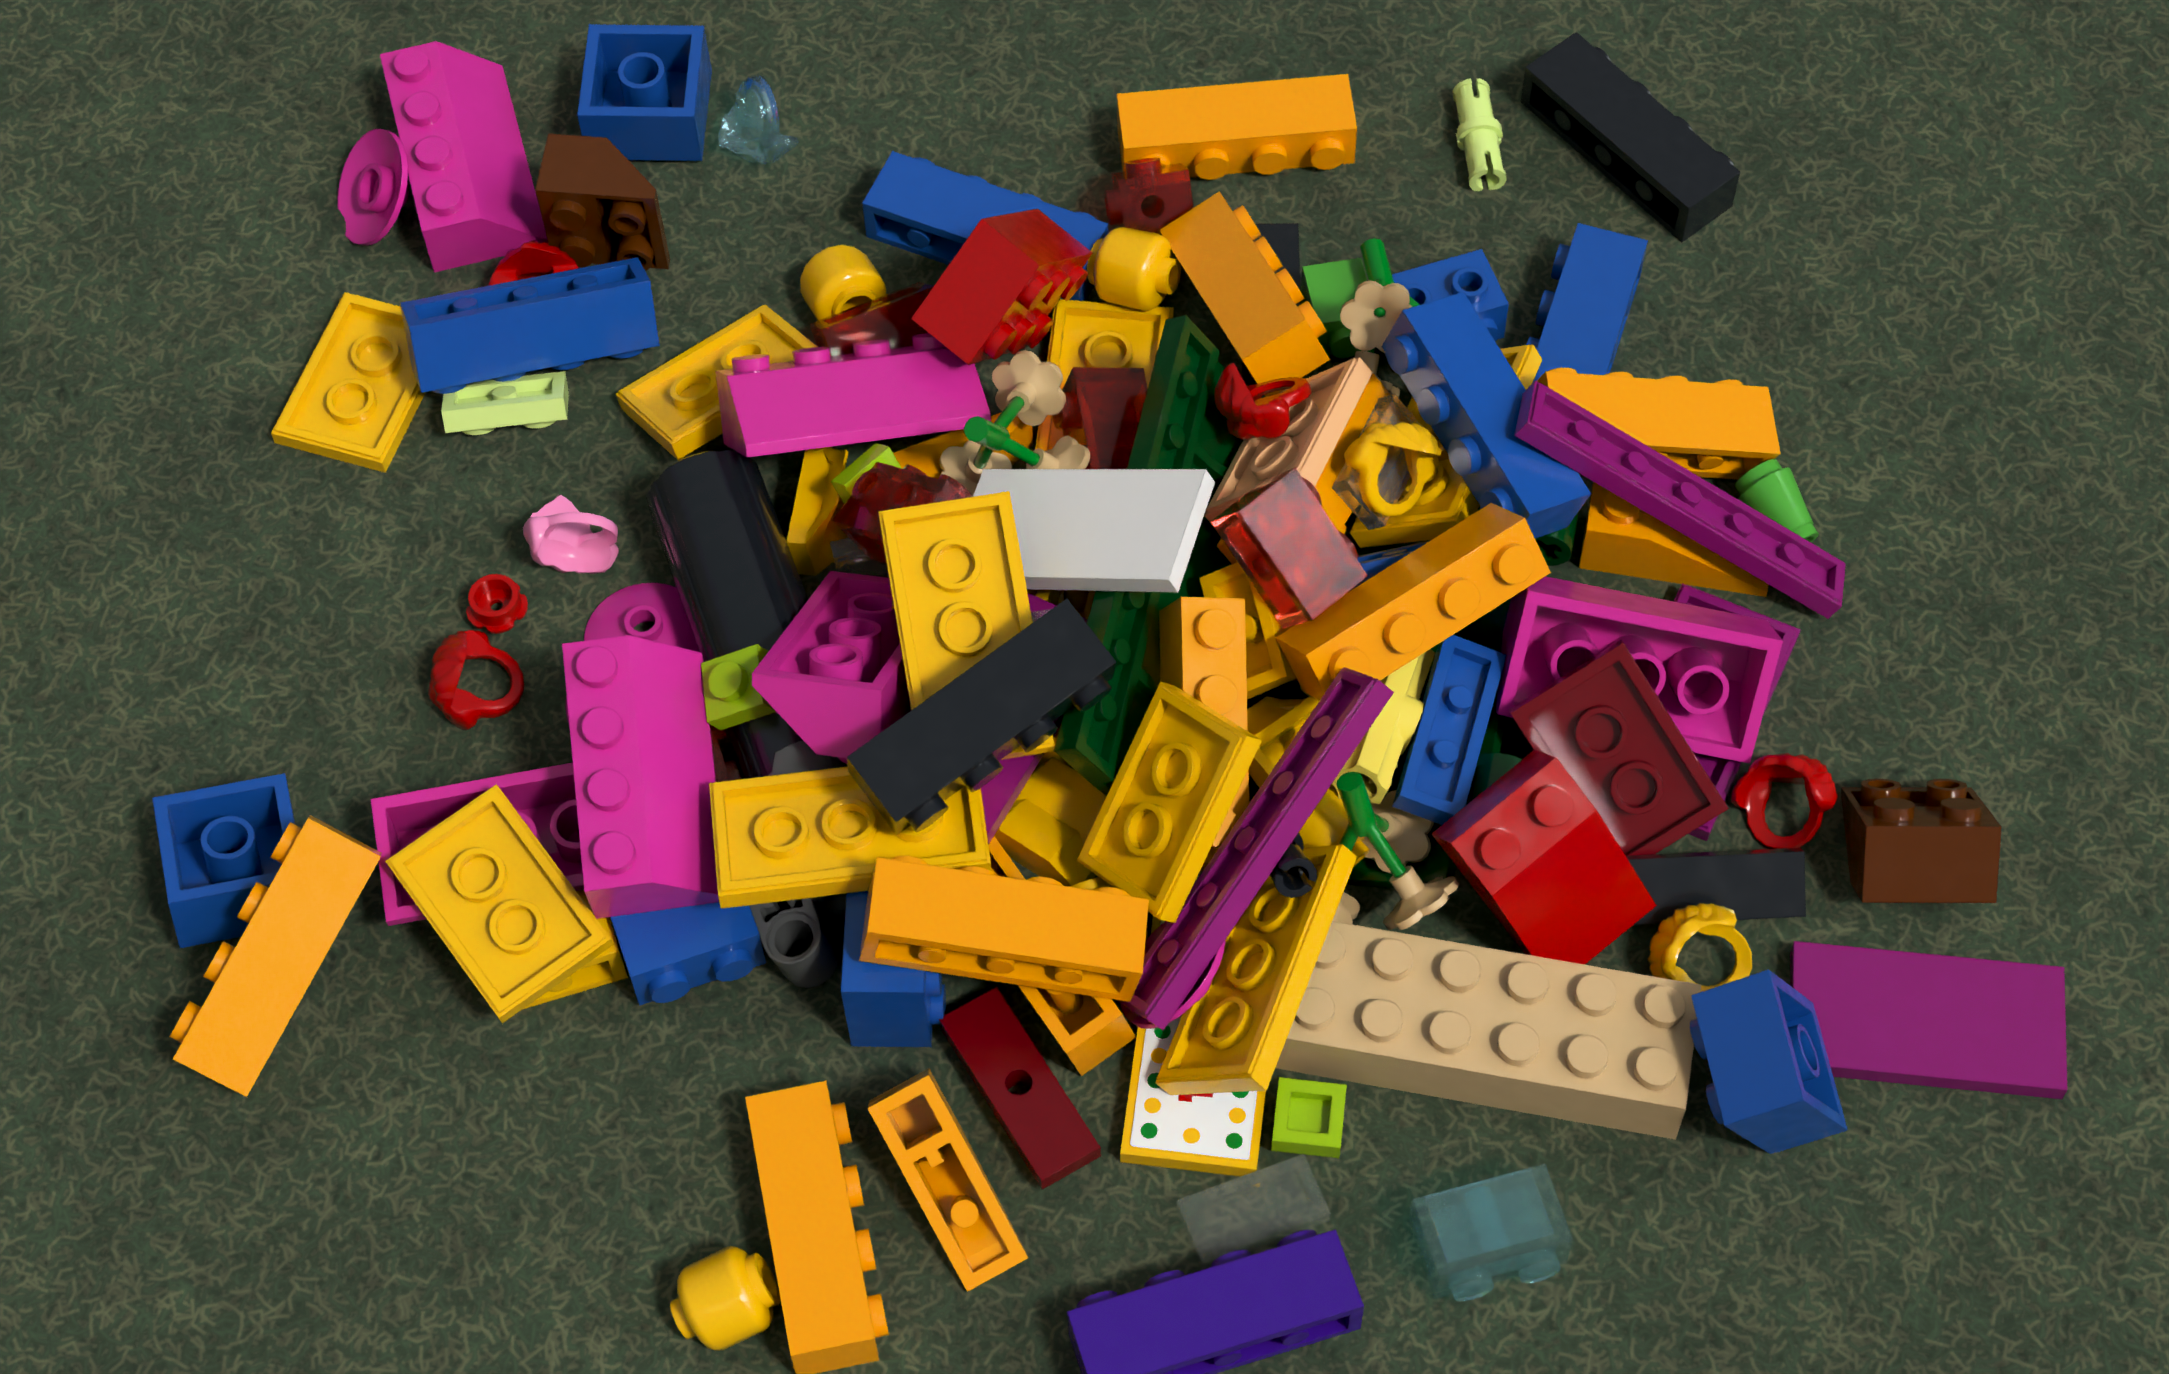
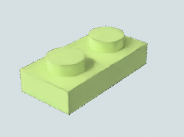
[441,371,569,435]

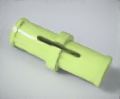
[1453,78,1506,191]

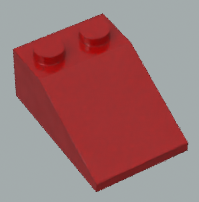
[1432,750,1657,965]

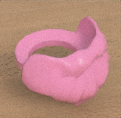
[523,495,619,574]

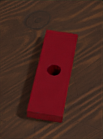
[939,987,1101,1190]

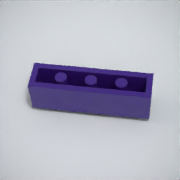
[1067,1229,1364,1374]

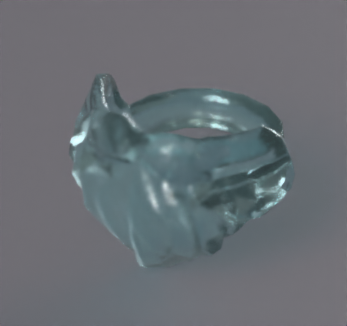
[718,74,799,164]

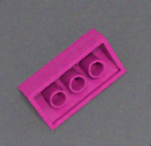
[380,41,549,273]
[716,333,991,458]
[752,571,911,764]
[1496,576,1783,764]
[562,635,719,919]
[371,763,584,926]

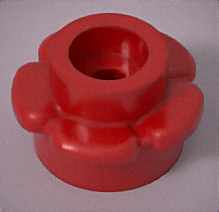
[466,574,528,634]

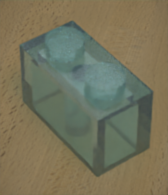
[1408,1164,1573,1301]

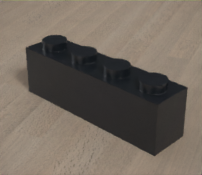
[1521,32,1740,242]
[847,599,1117,835]

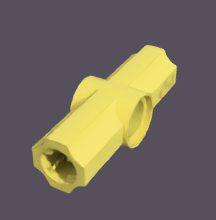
[1332,649,1435,804]

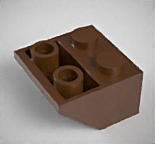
[535,133,670,271]
[1841,778,2002,903]

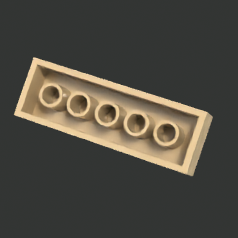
[1275,921,1701,1140]

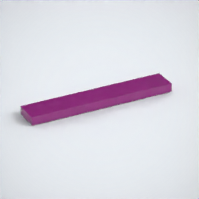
[1515,381,1846,619]
[1117,667,1394,1030]

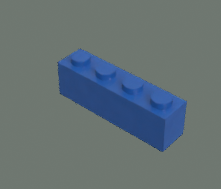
[862,151,1108,301]
[1526,223,1648,382]
[400,257,660,394]
[1382,292,1591,539]

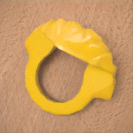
[1344,422,1442,517]
[1648,903,1752,992]

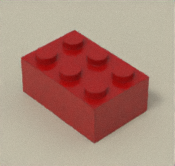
[911,209,1093,365]

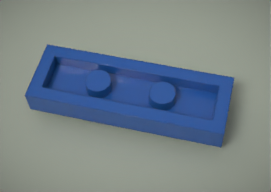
[1392,635,1507,825]

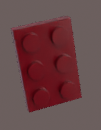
[1509,640,1729,856]

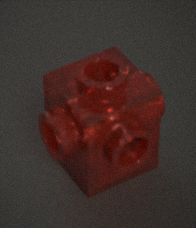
[1104,157,1193,235]

